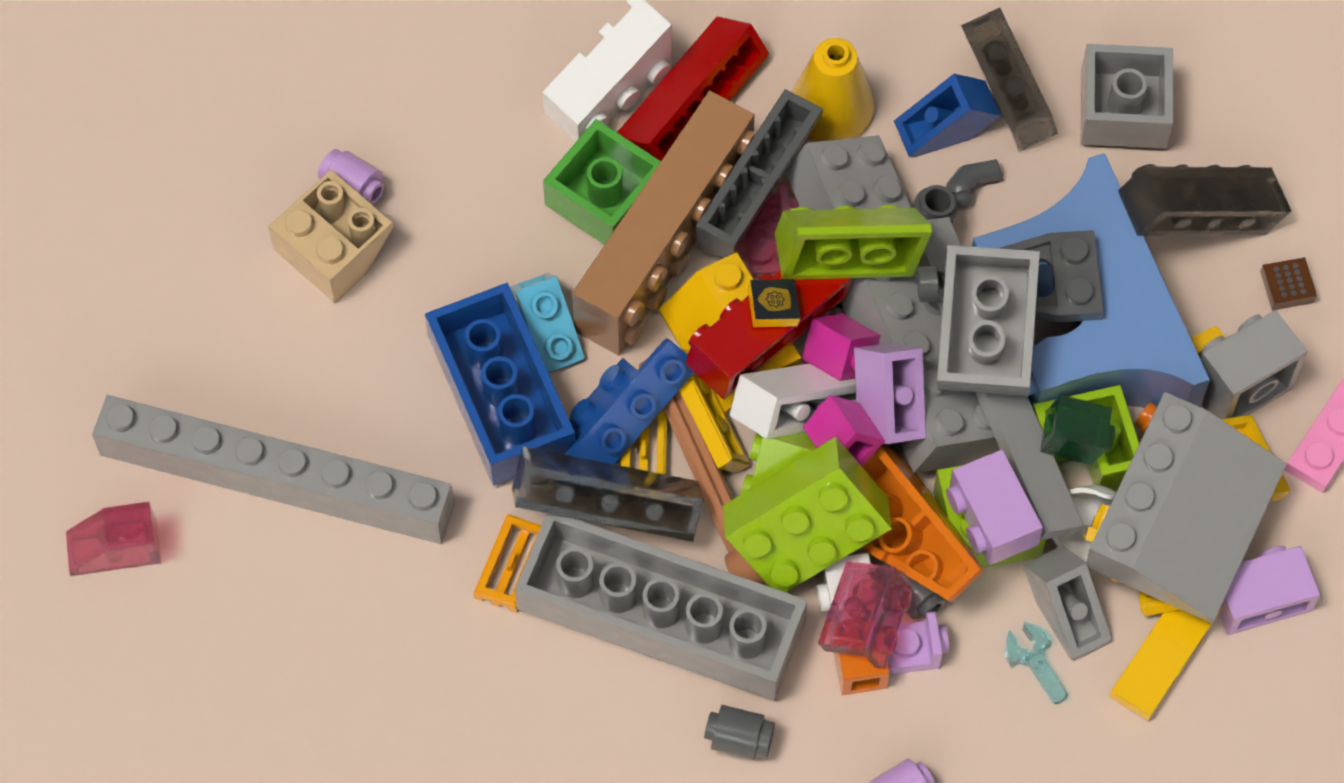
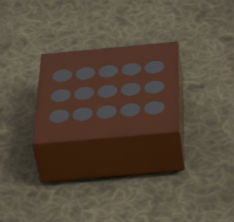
[1260,257,1317,310]

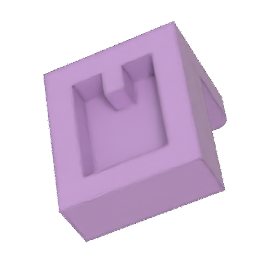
[880,611,949,675]

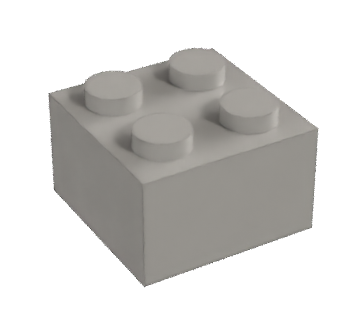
[1080,44,1173,149]
[1200,310,1308,419]

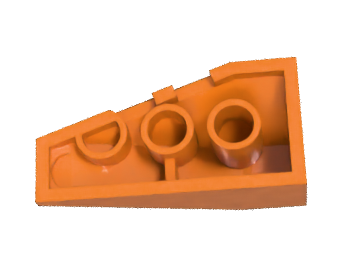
[861,444,985,602]

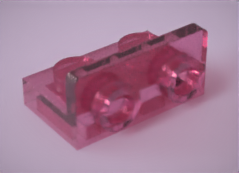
[738,183,798,280]
[818,561,912,669]

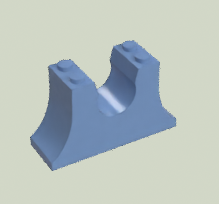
[972,153,1210,408]

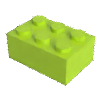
[723,437,892,593]

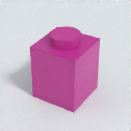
[802,313,881,381]
[803,395,885,467]

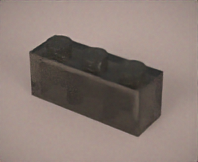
[961,7,1058,151]

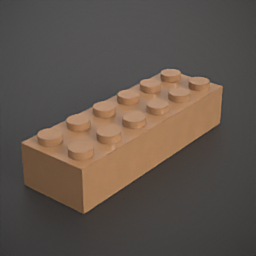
[572,90,756,356]

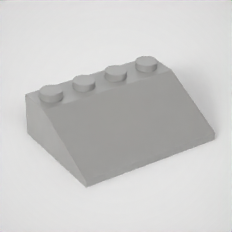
[1086,392,1287,624]

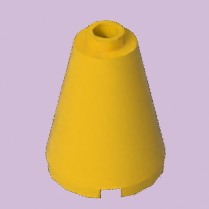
[791,38,874,142]

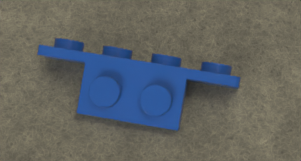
[550,338,694,500]

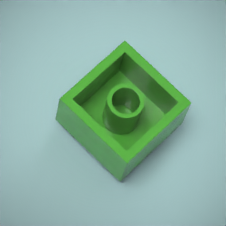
[543,119,661,245]

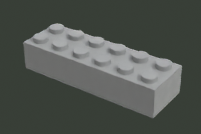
[515,510,807,701]

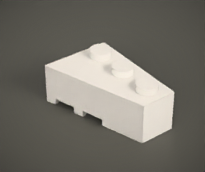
[542,0,672,142]

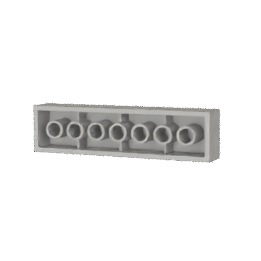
[785,135,999,473]

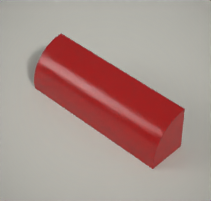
[617,16,769,161]

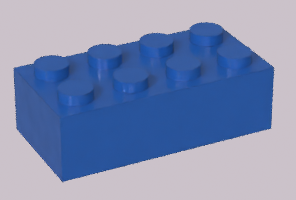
[425,282,575,486]

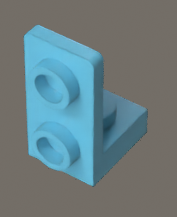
[510,273,584,373]

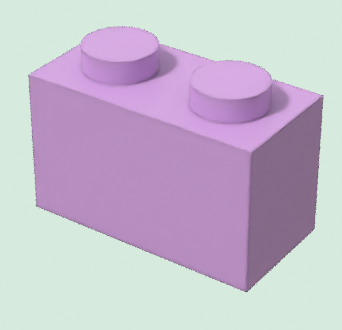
[854,342,926,444]
[946,450,1043,566]
[1219,546,1320,635]

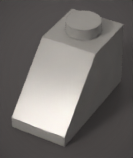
[1023,545,1112,660]

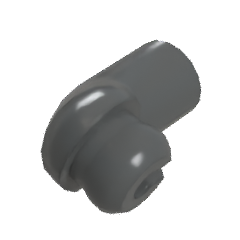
[946,159,1001,206]

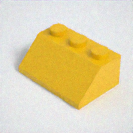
[659,252,801,416]

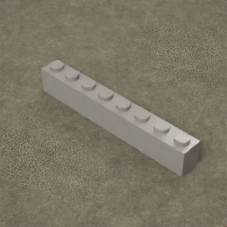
[92,395,455,544]

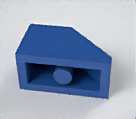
[894,73,1001,157]

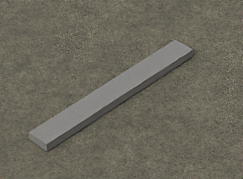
[919,217,1084,540]

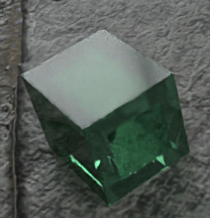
[1040,394,1115,465]

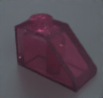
[66,501,161,576]

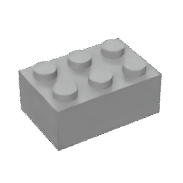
[937,245,1040,396]

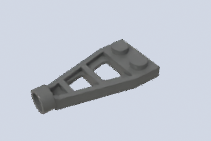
[917,230,1104,323]

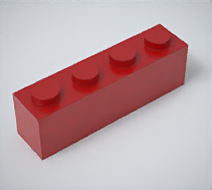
[685,270,853,400]

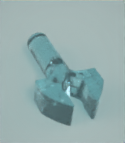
[1004,622,1068,704]

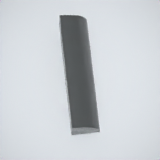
[696,89,823,257]

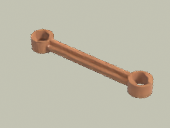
[639,359,766,585]

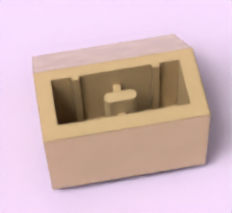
[268,170,393,303]

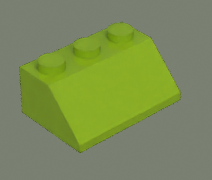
[775,205,932,280]

